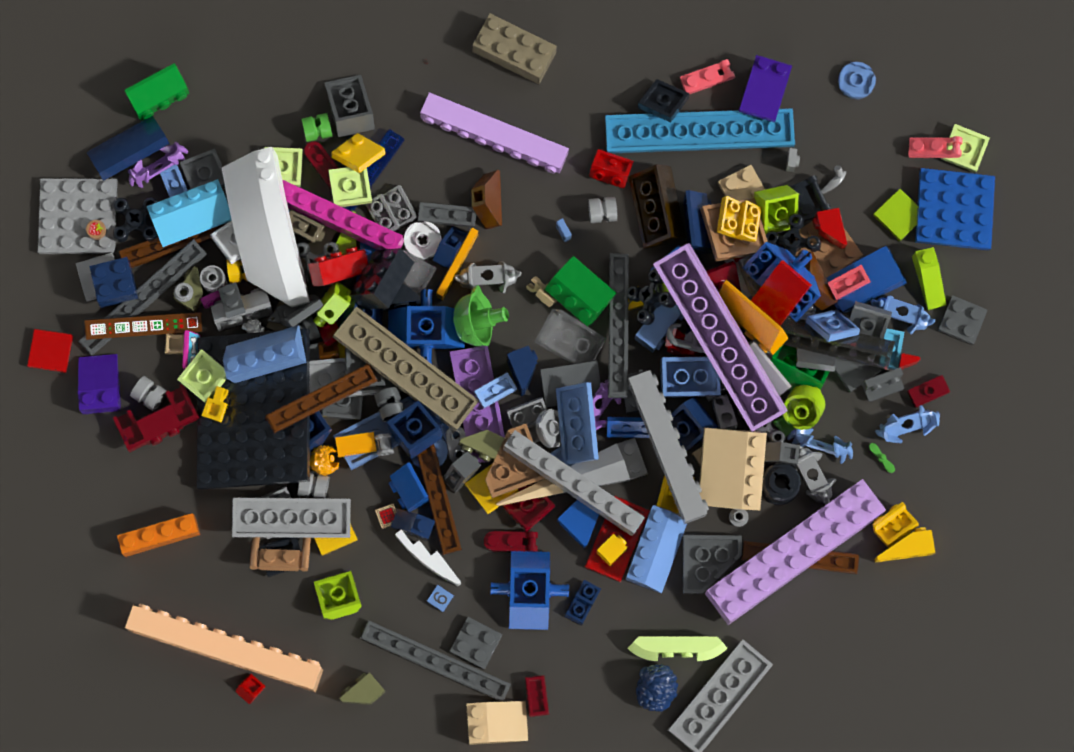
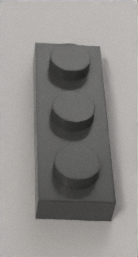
[418,202,476,228]

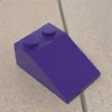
[739,55,792,122]
[78,354,121,414]

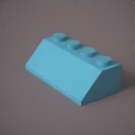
[146,179,232,247]

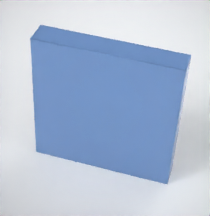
[806,310,860,342]

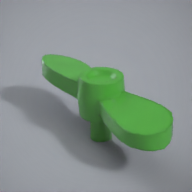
[869,443,895,473]

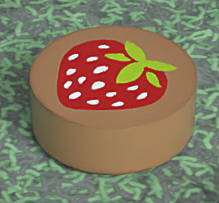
[86,220,106,240]

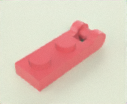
[680,59,735,95]
[908,136,963,158]

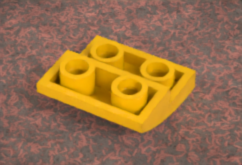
[717,196,761,242]

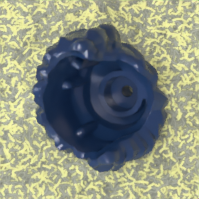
[636,664,678,712]

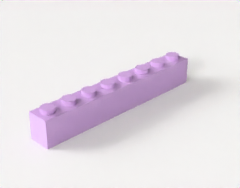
[420,93,569,174]

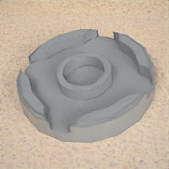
[536,409,561,448]

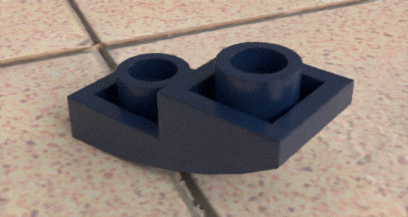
[564,580,601,626]

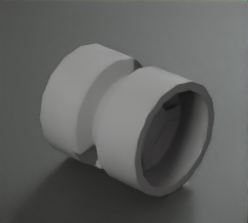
[588,197,617,223]
[200,265,227,294]
[130,376,167,411]
[298,473,330,499]

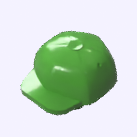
[453,285,509,346]

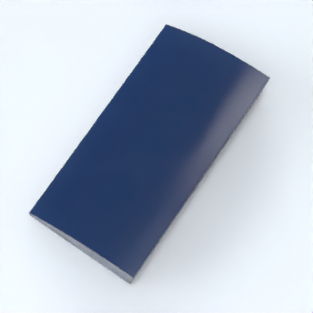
[87,116,169,181]

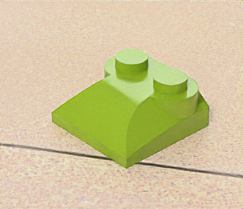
[314,571,362,620]

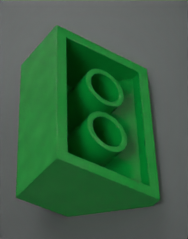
[125,63,190,120]
[544,256,616,327]
[770,342,830,391]

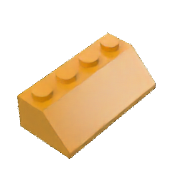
[719,280,788,355]

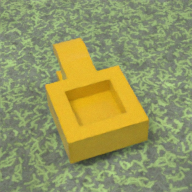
[202,386,228,422]

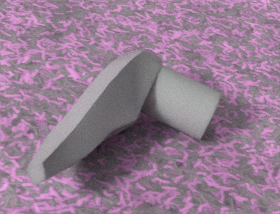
[821,165,846,194]

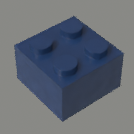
[89,257,138,307]
[387,400,443,459]

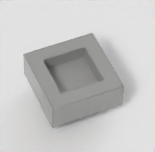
[786,148,800,172]

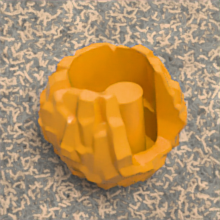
[310,445,339,476]

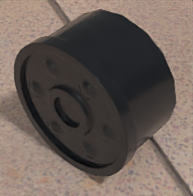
[761,463,801,505]

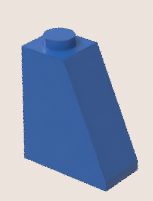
[557,500,599,549]

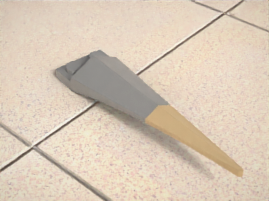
[496,438,648,506]

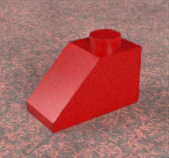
[813,208,848,249]

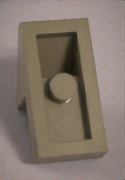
[289,209,324,243]

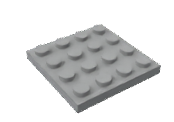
[38,179,118,254]

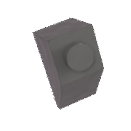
[443,451,481,493]

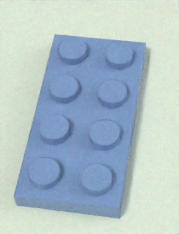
[556,382,599,465]

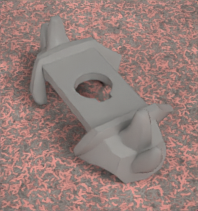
[454,261,521,293]
[792,443,836,504]

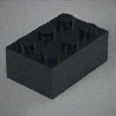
[350,248,415,310]

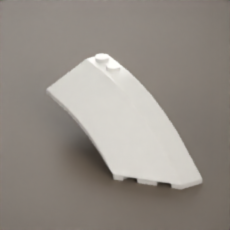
[222,147,310,307]

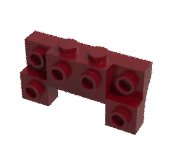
[113,384,200,453]

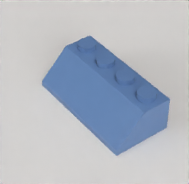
[223,326,307,383]
[625,505,687,594]

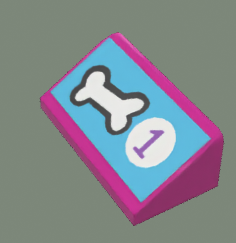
[182,330,201,370]

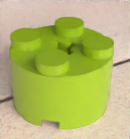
[783,385,825,430]

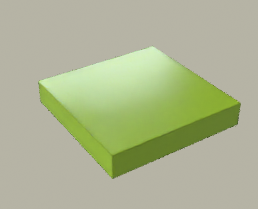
[873,189,918,242]

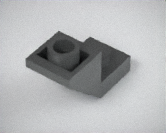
[764,442,800,465]

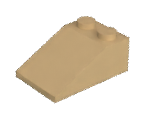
[467,701,528,745]

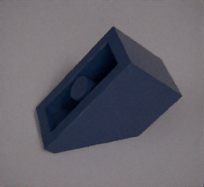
[433,226,467,268]
[391,509,435,541]

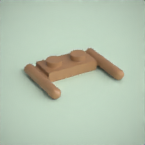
[249,537,311,571]

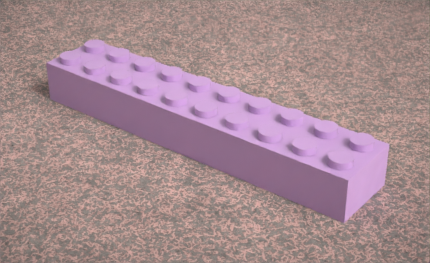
[653,243,787,432]
[705,479,886,625]

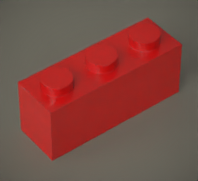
[308,247,368,286]

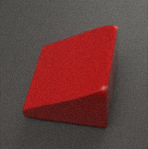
[898,353,920,369]
[236,674,266,704]

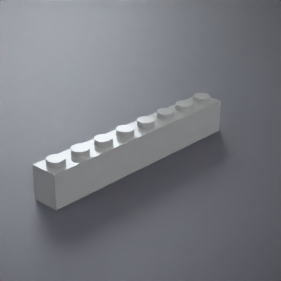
[628,370,709,524]
[503,430,645,536]

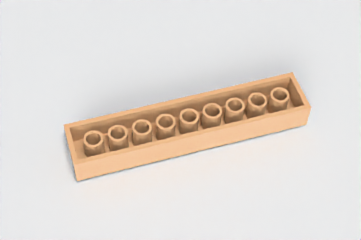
[125,604,323,693]

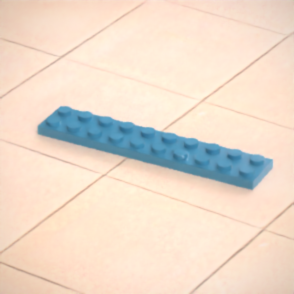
[605,109,795,153]

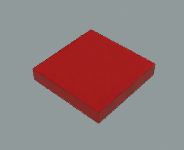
[27,329,73,373]

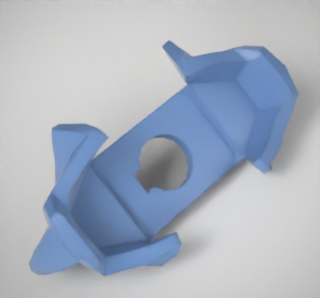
[871,295,935,334]
[875,405,940,443]
[787,428,853,464]

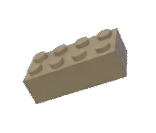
[473,13,557,84]

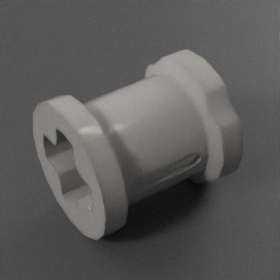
[374,433,394,456]

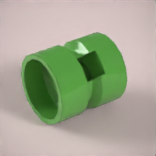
[301,113,333,142]

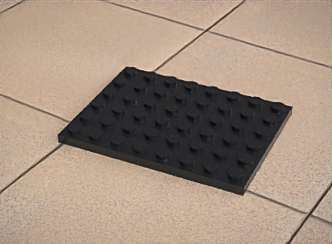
[197,328,310,490]

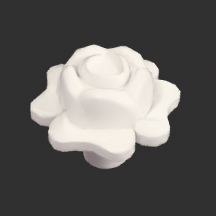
[242,319,265,333]

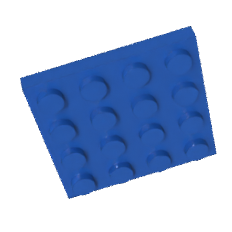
[915,168,995,250]

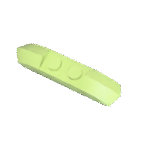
[628,637,727,661]

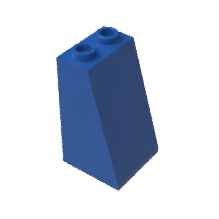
[826,246,907,313]

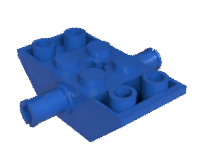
[742,242,821,322]
[388,289,465,364]
[490,551,569,630]

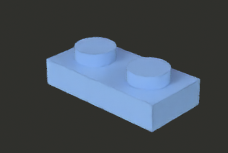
[474,372,517,409]

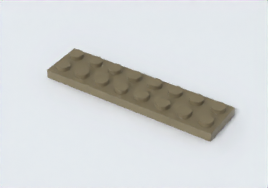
[333,306,479,432]

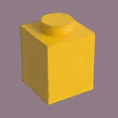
[596,534,627,566]

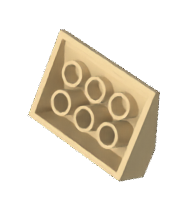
[699,428,767,510]

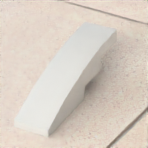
[395,530,461,586]

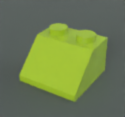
[754,185,799,235]

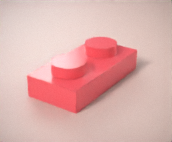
[828,265,871,300]

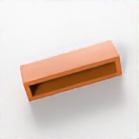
[117,513,200,557]

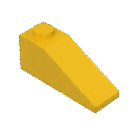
[875,527,935,563]

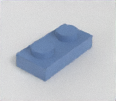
[160,164,188,197]

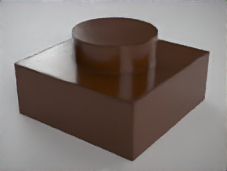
[318,340,340,360]

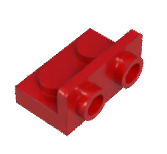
[589,149,634,188]

